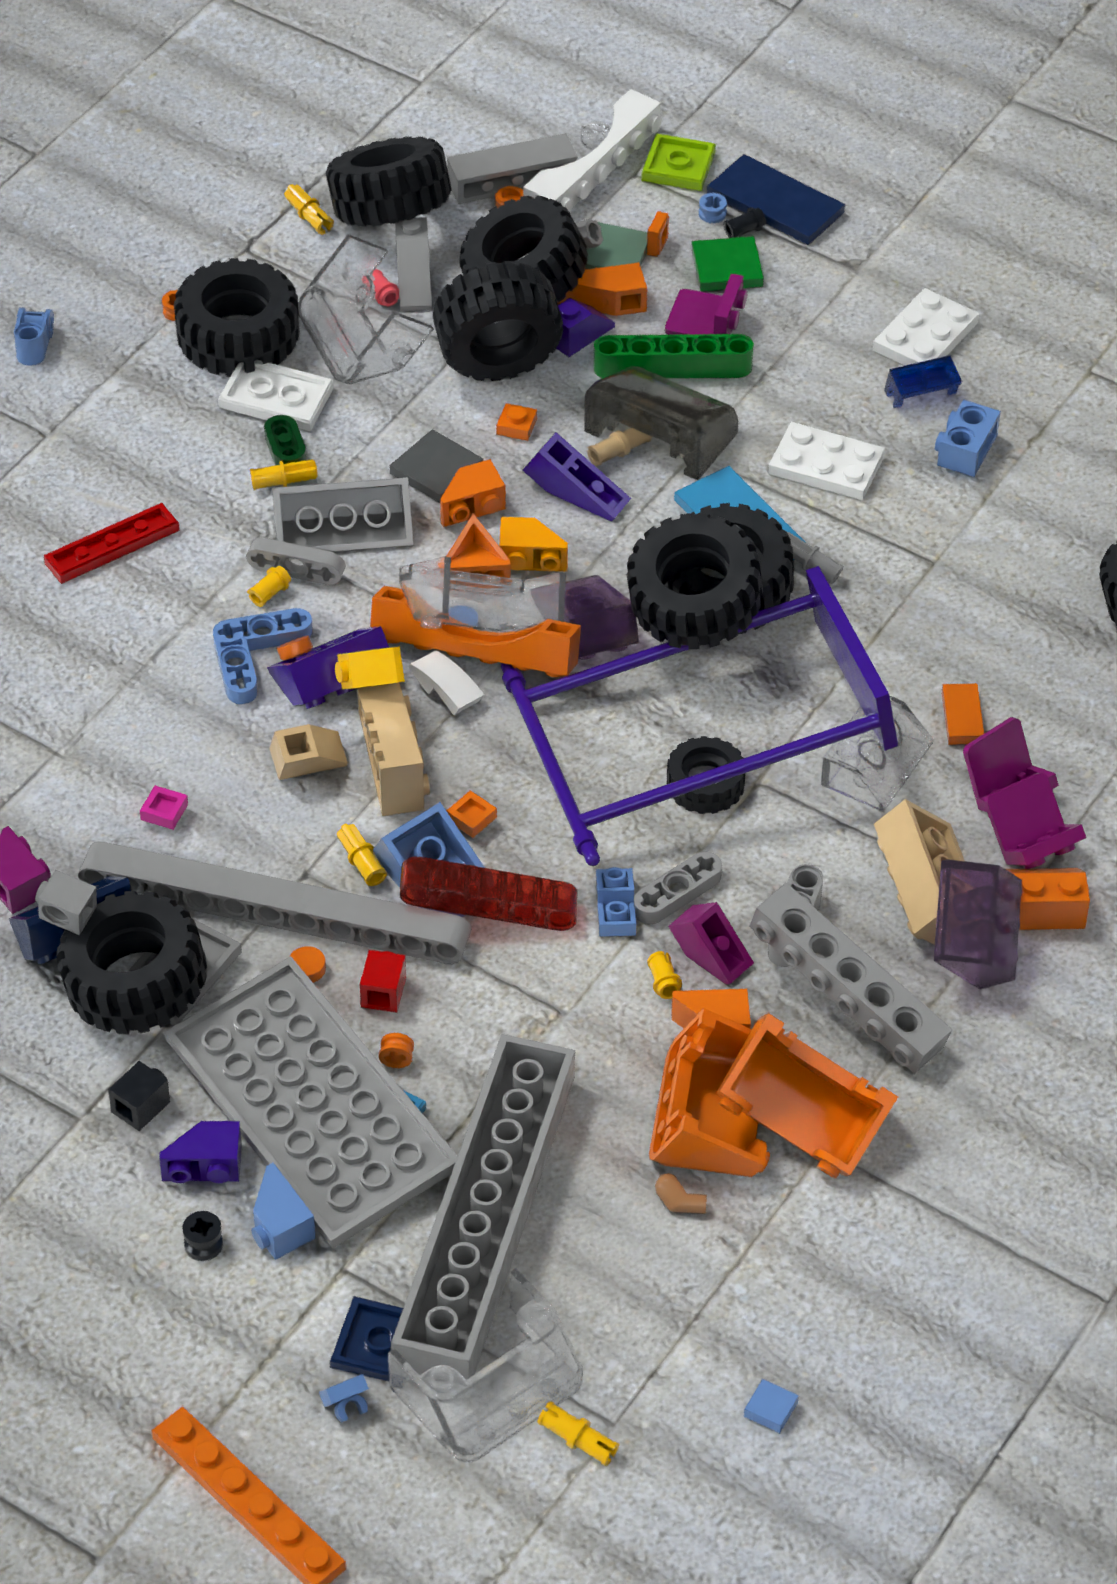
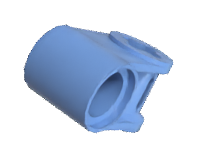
[14,307,54,366]

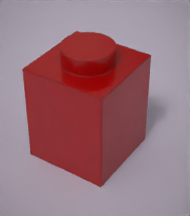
[360,950,406,1013]

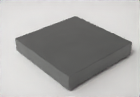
[389,429,483,503]

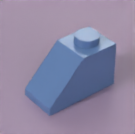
[251,1163,316,1260]

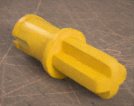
[284,184,334,235]
[250,459,318,490]
[337,824,387,886]

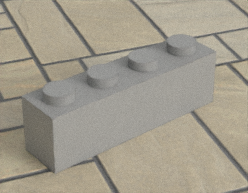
[447,133,578,204]

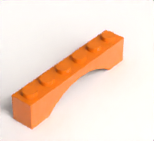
[370,585,581,677]

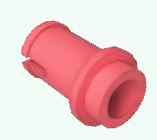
[364,269,399,306]

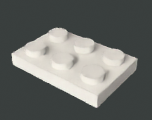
[873,288,979,376]
[768,422,885,501]

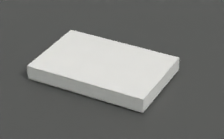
[218,360,334,432]

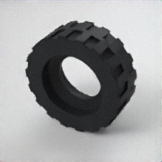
[666,736,746,814]

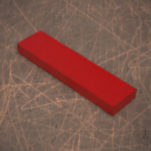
[43,503,180,584]

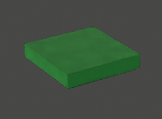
[691,236,764,292]

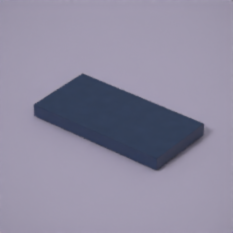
[707,154,845,245]

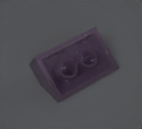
[934,859,1022,989]

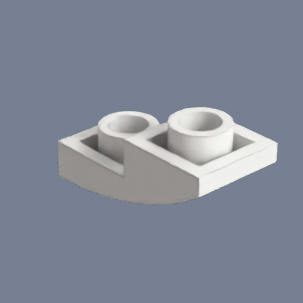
[408,650,484,715]

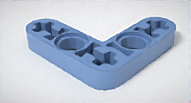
[213,608,313,704]

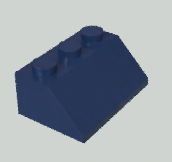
[9,876,131,964]

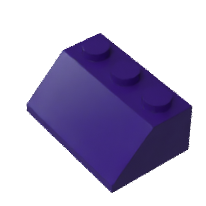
[267,626,389,709]

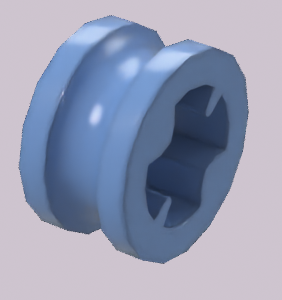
[699,193,727,223]

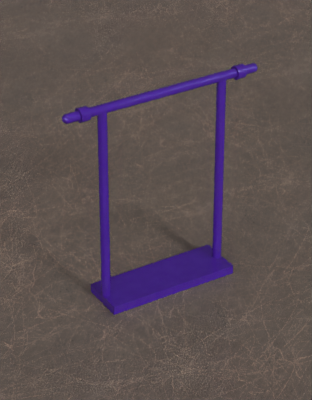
[501,566,898,866]

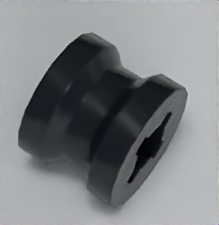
[182,1211,223,1261]

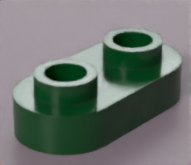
[264,415,306,465]

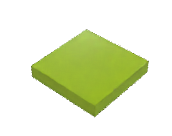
[641,134,716,191]

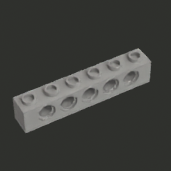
[749,883,953,1074]

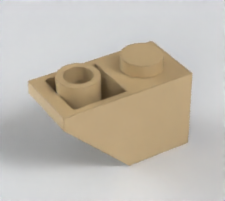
[269,724,348,780]

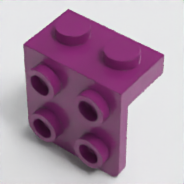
[665,273,748,335]
[963,717,1059,812]
[984,773,1087,869]

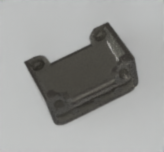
[584,366,739,480]

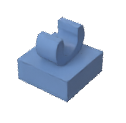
[319,1374,369,1422]

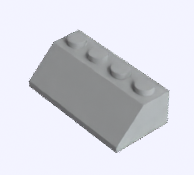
[272,477,414,552]

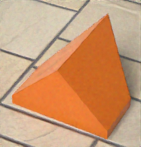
[442,513,511,592]

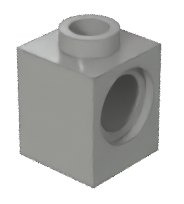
[35,870,97,935]

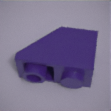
[159,1121,242,1183]

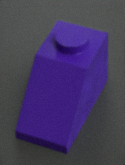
[556,298,615,357]

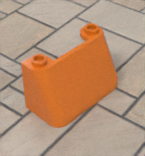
[649,1008,770,1177]
[717,1013,898,1179]

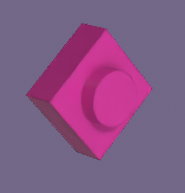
[140,785,188,830]

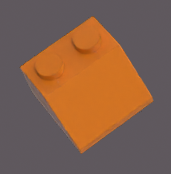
[1005,868,1090,930]

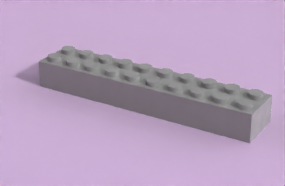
[391,1034,575,1388]

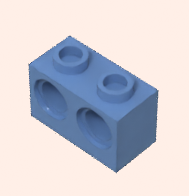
[934,400,1001,477]

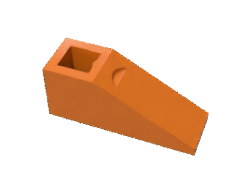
[557,262,647,316]

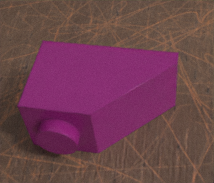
[668,902,754,985]

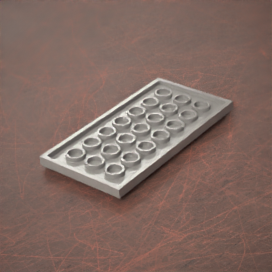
[164,956,458,1249]

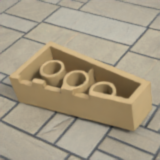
[357,683,430,816]

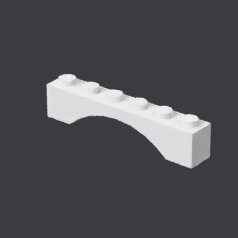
[523,89,662,213]

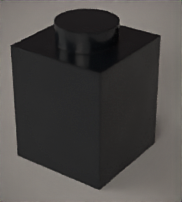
[108,1061,170,1131]

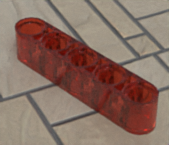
[400,857,578,931]

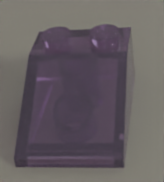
[534,575,639,660]

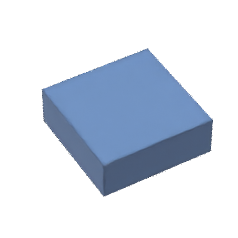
[744,1379,799,1433]

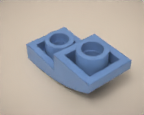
[596,867,636,937]

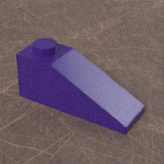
[522,432,631,522]

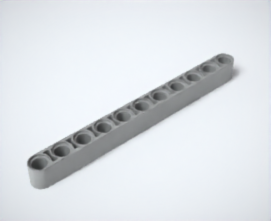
[78,841,472,964]

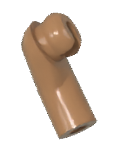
[655,1173,707,1214]

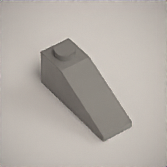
[395,217,432,312]

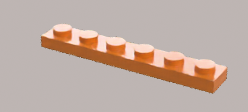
[152,1406,346,1584]

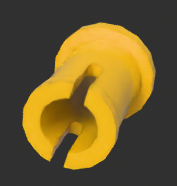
[247,566,291,607]
[647,951,682,999]

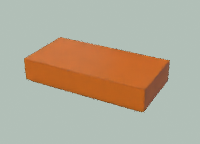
[941,683,984,745]

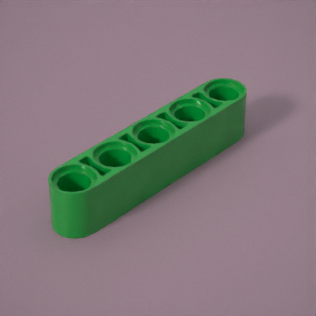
[593,334,754,379]

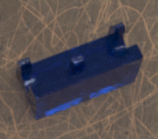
[884,355,962,408]

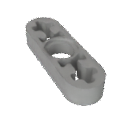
[246,538,346,585]
[634,852,722,924]

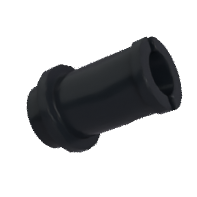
[724,207,766,238]

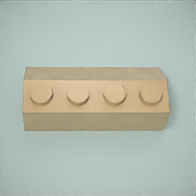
[874,799,992,946]

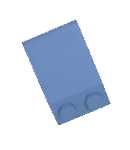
[373,802,501,917]

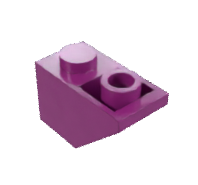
[0,826,51,914]

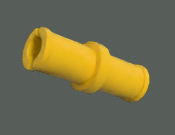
[537,1401,620,1466]

